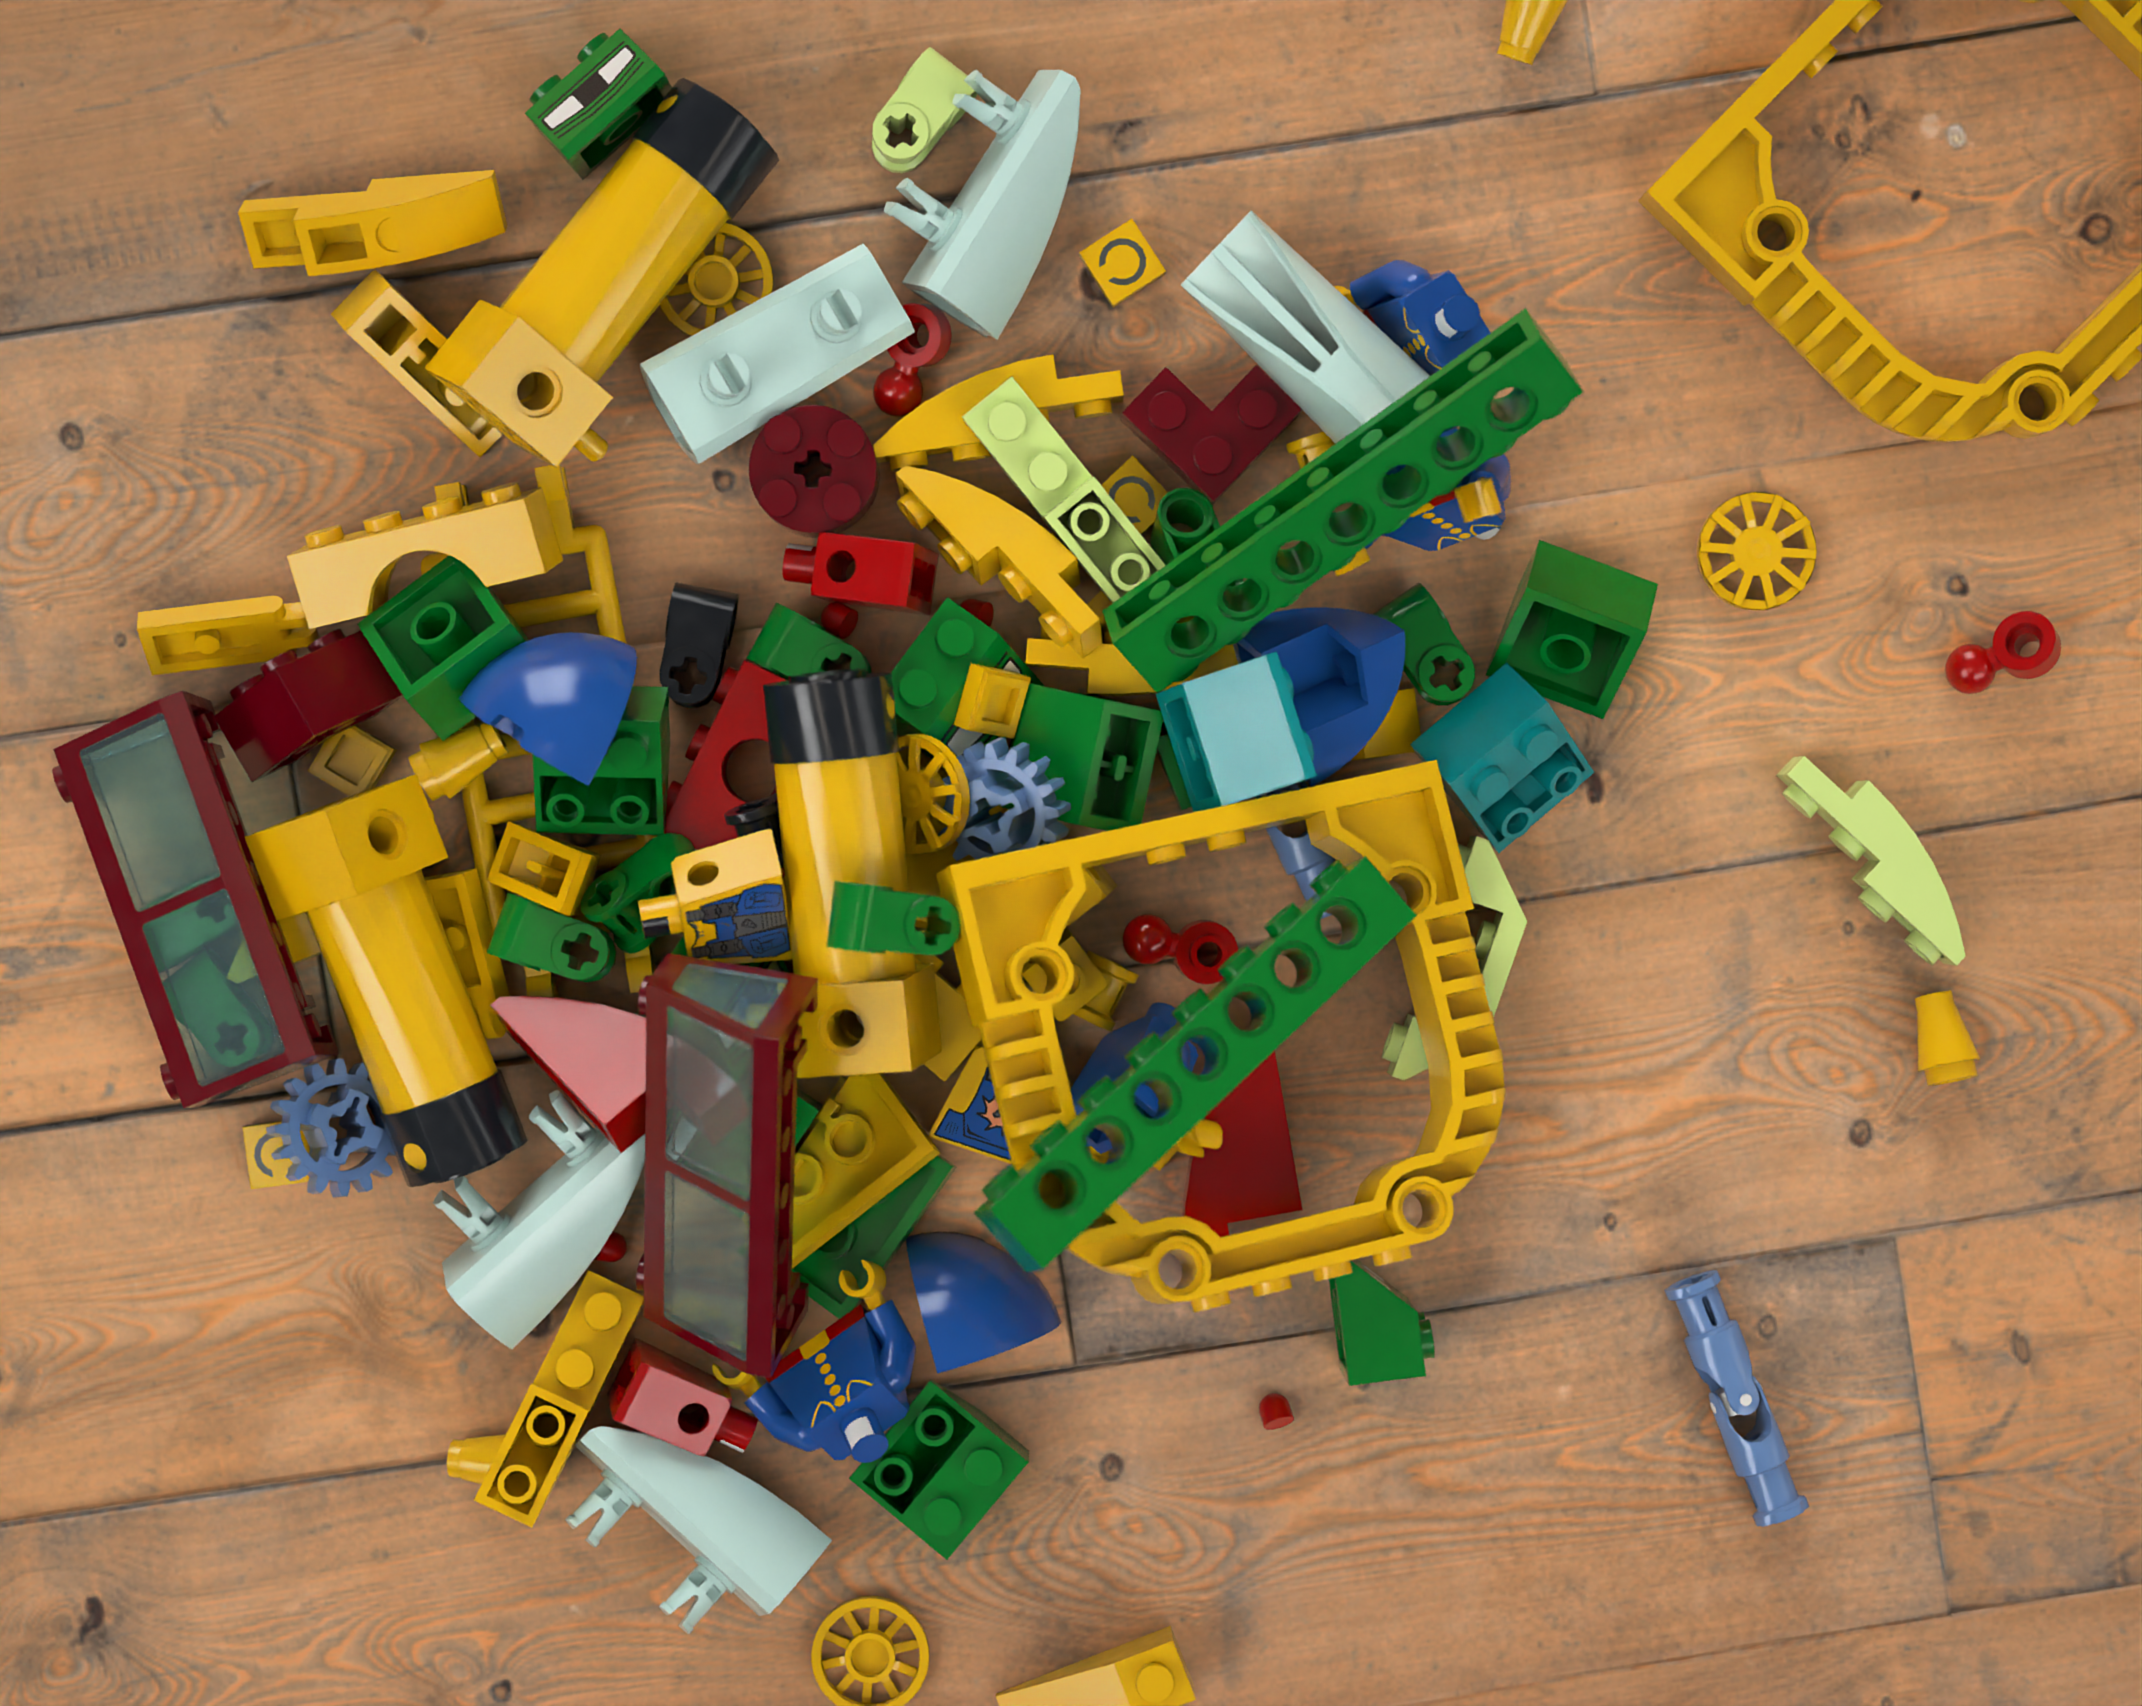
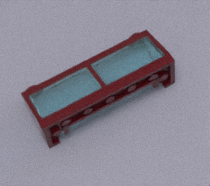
[52,690,339,1108]
[636,953,818,1378]

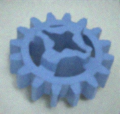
[938,738,1071,861]
[267,1059,396,1198]

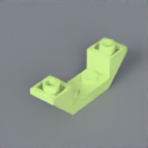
[1381,836,1528,1080]

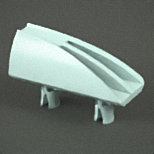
[884,70,1081,340]
[1181,210,1430,444]
[640,244,915,464]
[433,1090,645,1349]
[565,1426,832,1634]

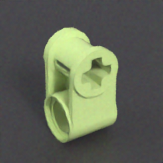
[872,47,978,173]

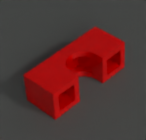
[664,660,787,850]

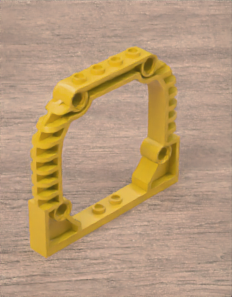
[1638,0,2142,442]
[936,760,1506,1312]

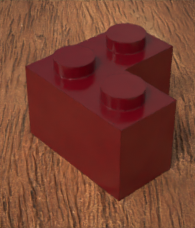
[1120,365,1302,505]
[214,629,403,782]

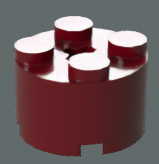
[749,405,880,538]

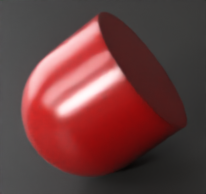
[959,599,994,627]
[820,602,858,639]
[594,1231,627,1263]
[1259,1393,1294,1430]

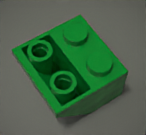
[998,683,1163,831]
[532,686,670,835]
[849,1379,1029,1560]

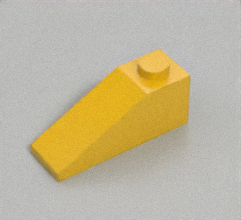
[331,269,503,458]
[996,1626,1196,1706]

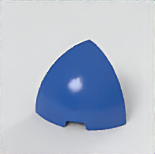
[1233,607,1406,786]
[459,632,637,786]
[906,1232,1061,1373]

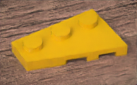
[748,1073,940,1269]

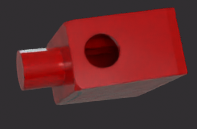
[782,532,939,616]
[607,1338,758,1456]

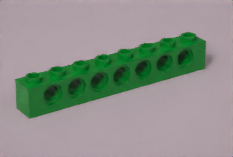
[1103,308,1584,694]
[974,857,1417,1273]

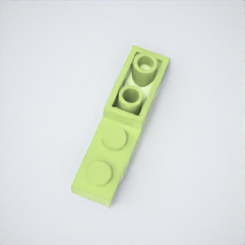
[961,377,1166,604]
[1776,756,1966,966]

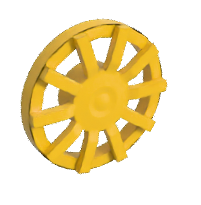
[660,223,774,336]
[1697,492,1817,611]
[896,733,970,854]
[811,1596,929,1706]

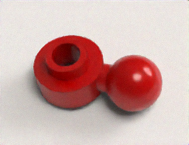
[873,303,952,417]
[1945,611,2061,694]
[1122,914,1238,985]

